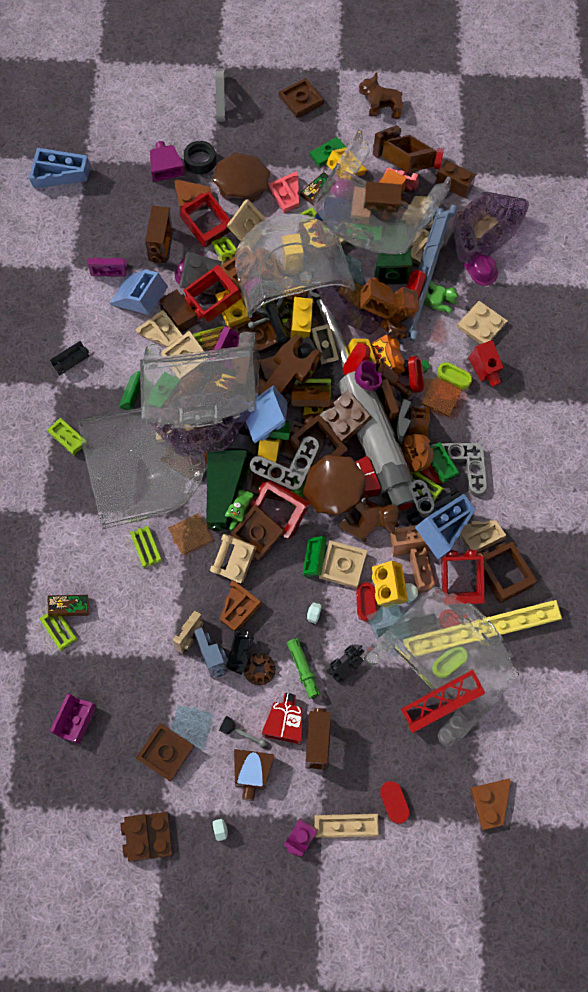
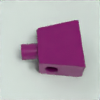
[150,141,185,182]

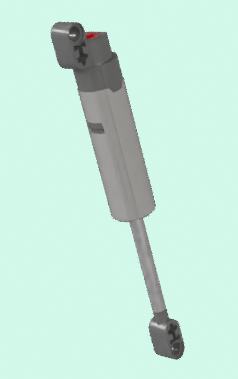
[304,268,436,519]

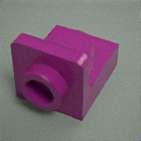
[284,818,318,857]

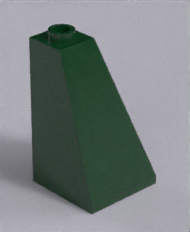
[374,221,412,285]
[206,450,249,532]

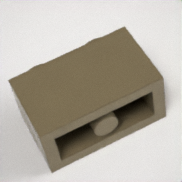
[310,324,339,366]

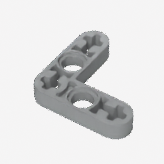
[215,68,226,122]
[250,436,319,490]
[432,443,487,497]

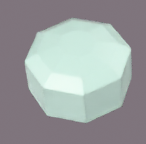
[405,583,418,603]
[307,603,322,624]
[212,819,228,841]

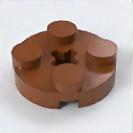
[401,434,433,472]

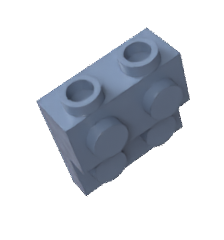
[194,628,227,678]

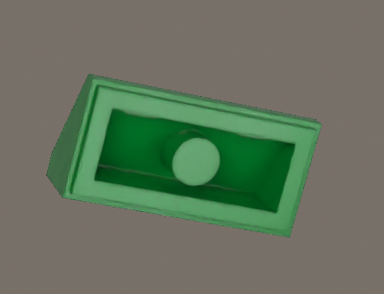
[119,371,144,411]

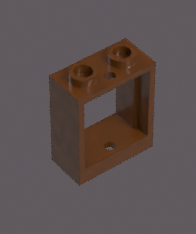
[382,135,437,173]
[145,206,172,263]
[287,414,348,467]
[482,541,537,604]
[305,708,331,770]

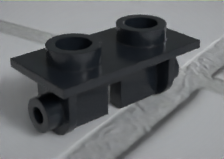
[50,341,89,375]
[226,630,254,675]
[326,644,367,683]

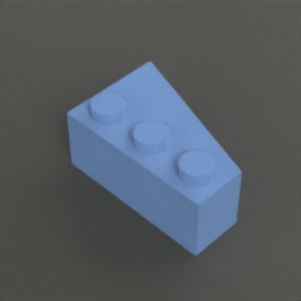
[29,148,91,188]
[415,494,476,559]

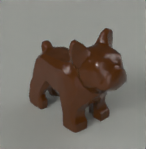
[359,73,403,119]
[339,494,400,542]

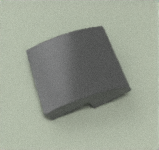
[395,399,411,447]

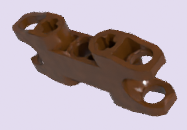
[244,334,323,407]

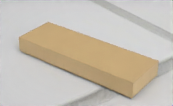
[314,814,379,838]

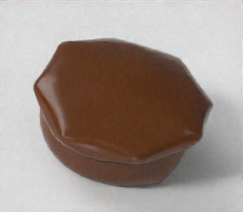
[212,152,271,203]
[303,455,365,515]

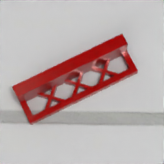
[401,669,486,733]

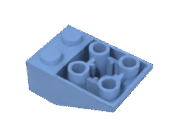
[110,270,168,315]
[243,385,288,443]

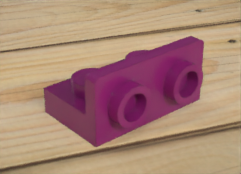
[88,257,127,276]

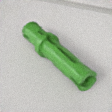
[287,638,321,699]

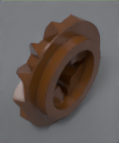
[381,319,409,339]
[244,653,276,685]

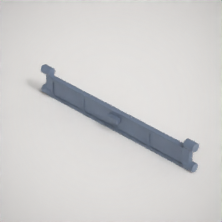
[397,205,458,343]

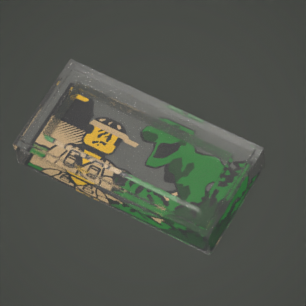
[442,334,478,368]

